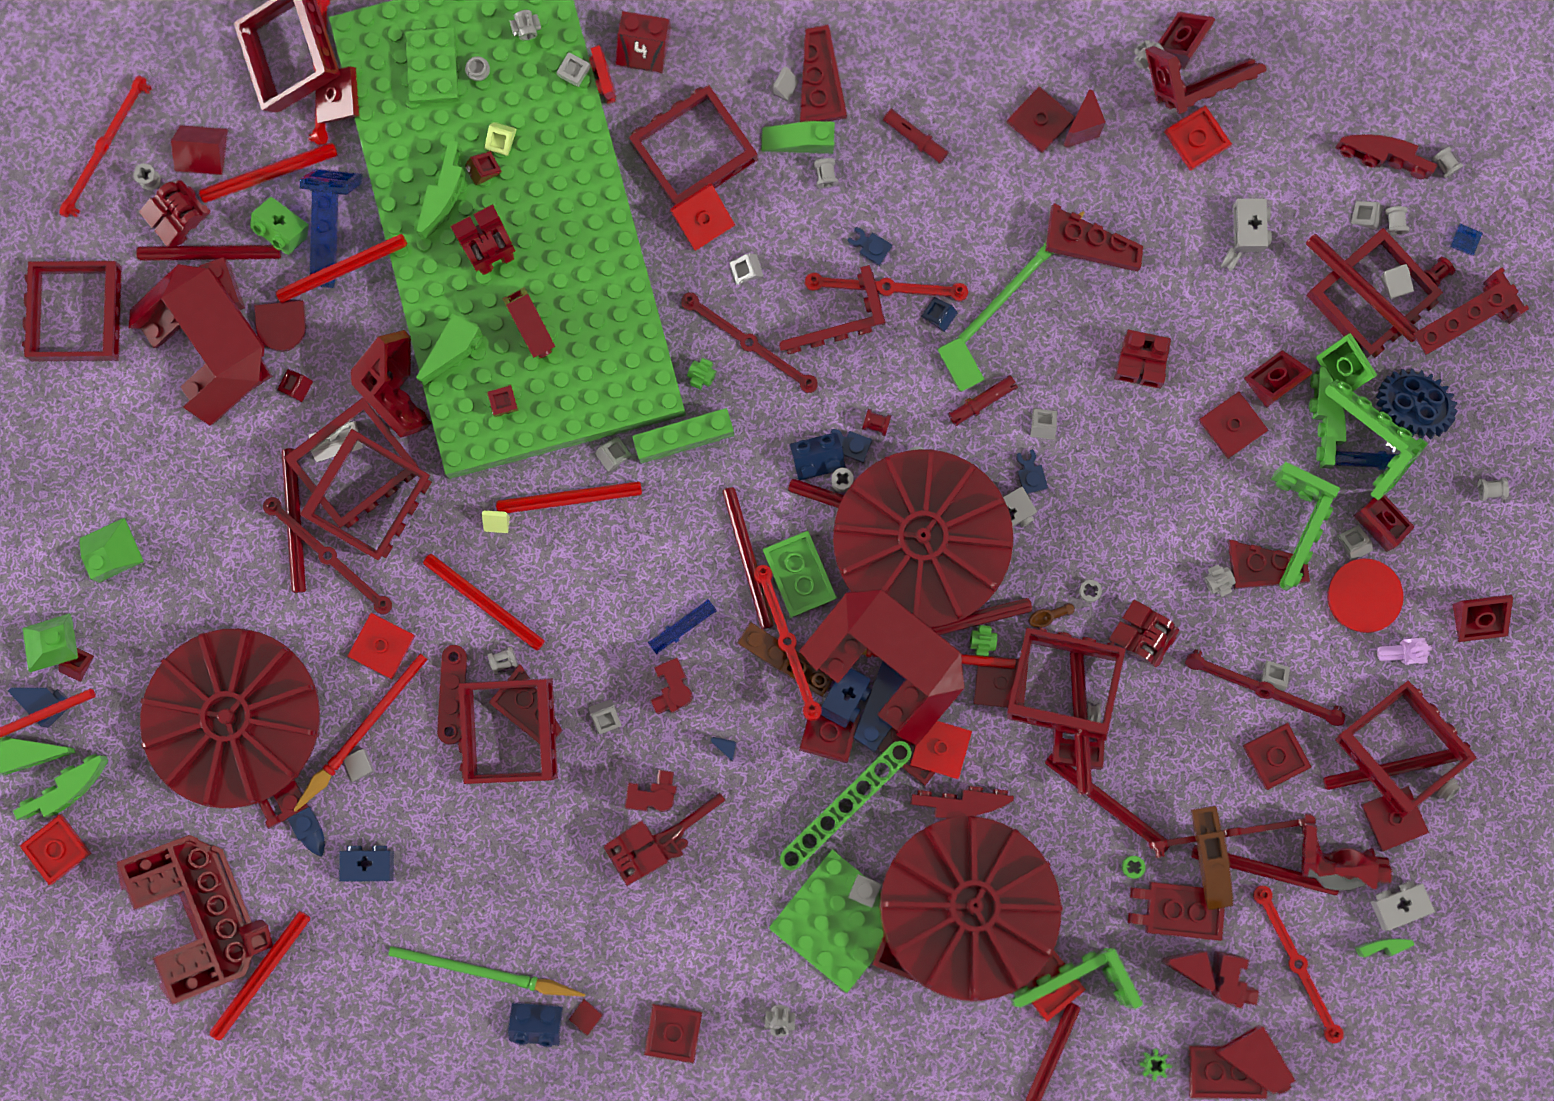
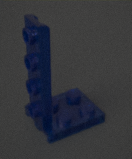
[300,168,362,288]

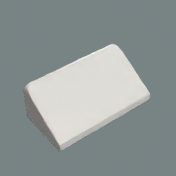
[309,421,363,462]

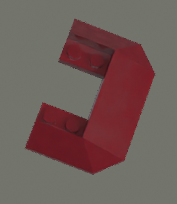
[129,264,265,426]
[799,589,965,745]
[116,835,253,1005]

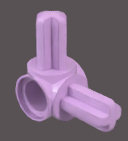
[1377,638,1432,665]

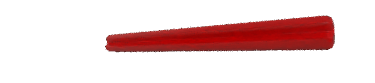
[199,143,338,203]
[275,234,407,303]
[496,481,642,513]
[423,554,545,651]
[209,911,310,1041]

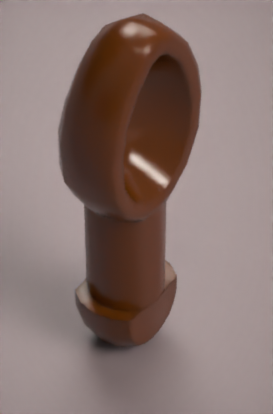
[1028,603,1075,628]

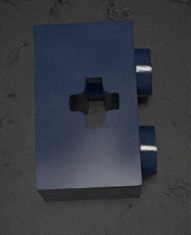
[821,668,872,728]
[339,846,394,882]

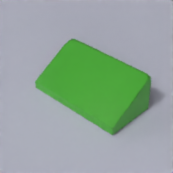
[937,337,985,392]

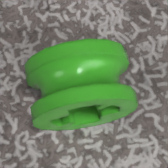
[1122,856,1146,879]

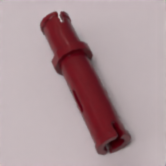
[883,108,949,164]
[948,375,1018,427]

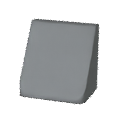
[773,66,799,101]
[1351,201,1384,231]
[729,253,764,285]
[1381,264,1414,299]
[1030,409,1057,440]
[595,437,632,473]
[1337,525,1373,561]
[1260,660,1290,691]
[589,699,622,735]
[343,748,375,782]

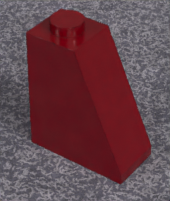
[502,288,556,358]
[1215,1024,1296,1095]

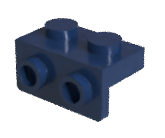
[790,432,846,481]
[508,1003,563,1047]

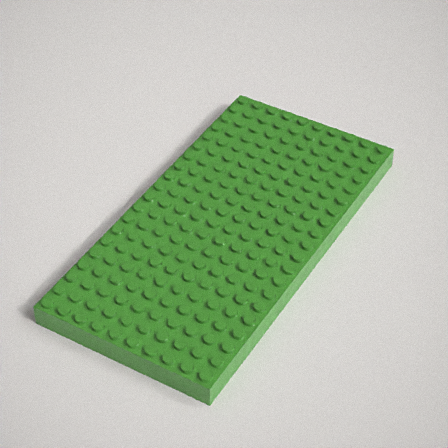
[329,0,686,479]

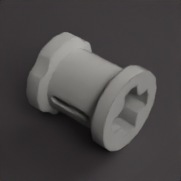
[1431,146,1463,179]
[814,158,839,188]
[133,163,161,190]
[1385,206,1410,235]
[831,468,854,493]
[1478,477,1509,501]
[488,646,519,675]

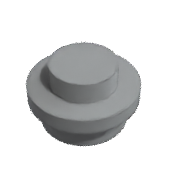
[465,57,490,81]
[1437,778,1461,801]

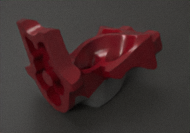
[1301,813,1392,890]

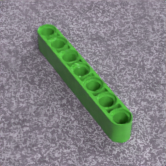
[780,741,911,870]

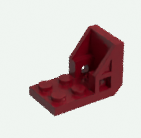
[351,330,432,438]

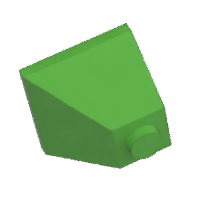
[1316,333,1377,391]
[79,518,144,583]
[22,613,78,673]

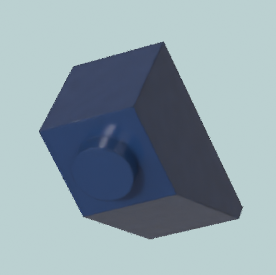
[8,688,68,728]

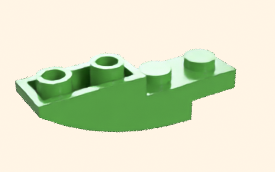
[414,140,466,239]
[1309,367,1346,469]
[13,754,108,820]

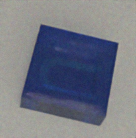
[1450,224,1483,256]

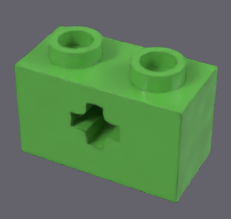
[250,197,309,255]

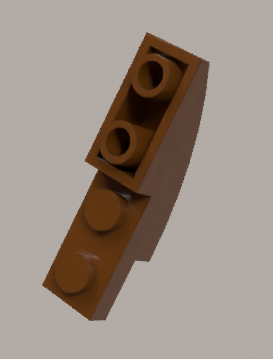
[737,622,833,697]
[1190,805,1233,910]

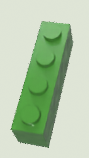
[632,408,735,464]

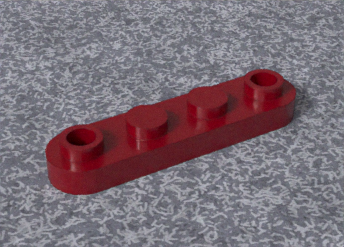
[437,645,467,745]

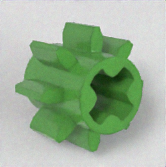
[687,357,717,390]
[970,625,997,656]
[1138,1048,1172,1082]

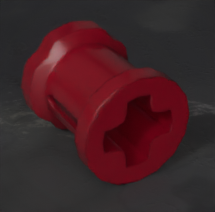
[1424,256,1456,287]
[862,409,892,436]

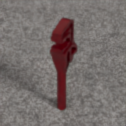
[651,793,726,860]

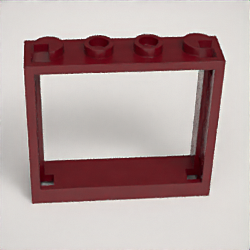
[234,0,341,113]
[629,85,758,206]
[1306,228,1443,358]
[22,261,122,362]
[284,397,420,528]
[300,429,432,561]
[1007,627,1126,741]
[456,678,558,784]
[1335,680,1477,818]

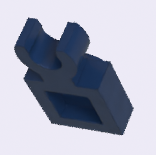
[847,227,893,267]
[831,429,872,463]
[1017,449,1048,494]

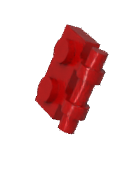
[589,45,616,104]

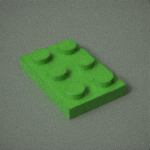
[405,28,459,104]
[763,531,837,618]

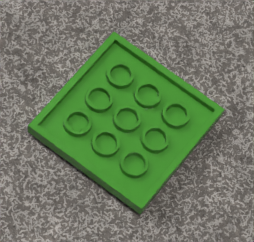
[769,850,884,993]

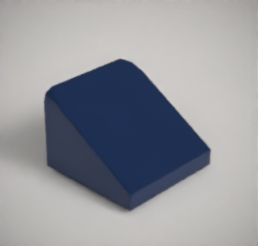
[921,297,958,332]
[711,737,737,762]

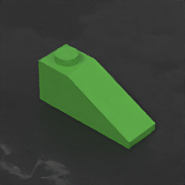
[762,121,835,154]
[416,314,483,385]
[0,736,75,776]

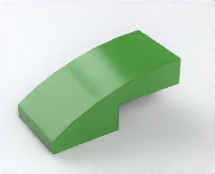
[1355,938,1415,958]

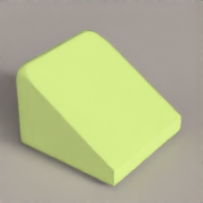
[484,122,516,156]
[482,510,510,533]

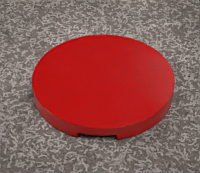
[1327,559,1404,633]

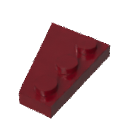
[1228,539,1310,590]
[489,664,563,744]

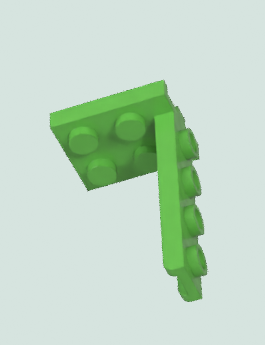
[1325,380,1428,500]
[1271,462,1340,591]
[1010,948,1144,1009]

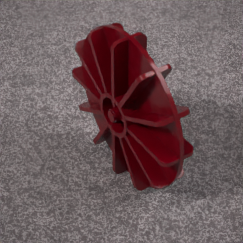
[833,449,1013,627]
[140,629,320,809]
[880,816,1063,1002]

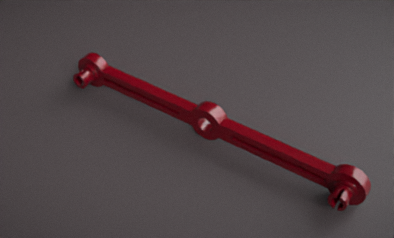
[681,292,818,393]
[263,497,392,615]
[1185,649,1346,726]
[1149,818,1305,858]

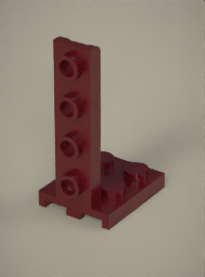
[1145,46,1267,114]
[779,265,886,355]
[1413,267,1529,355]

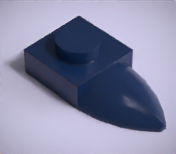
[287,807,325,857]

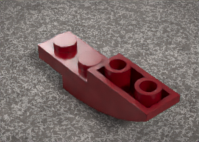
[1335,134,1437,180]
[910,786,1014,819]

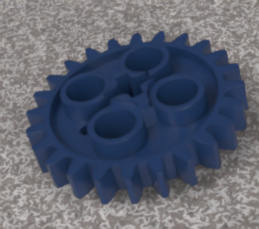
[1376,368,1458,440]

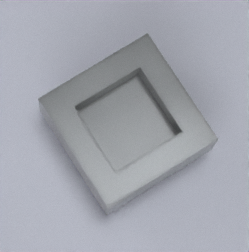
[557,52,591,87]
[848,874,881,908]

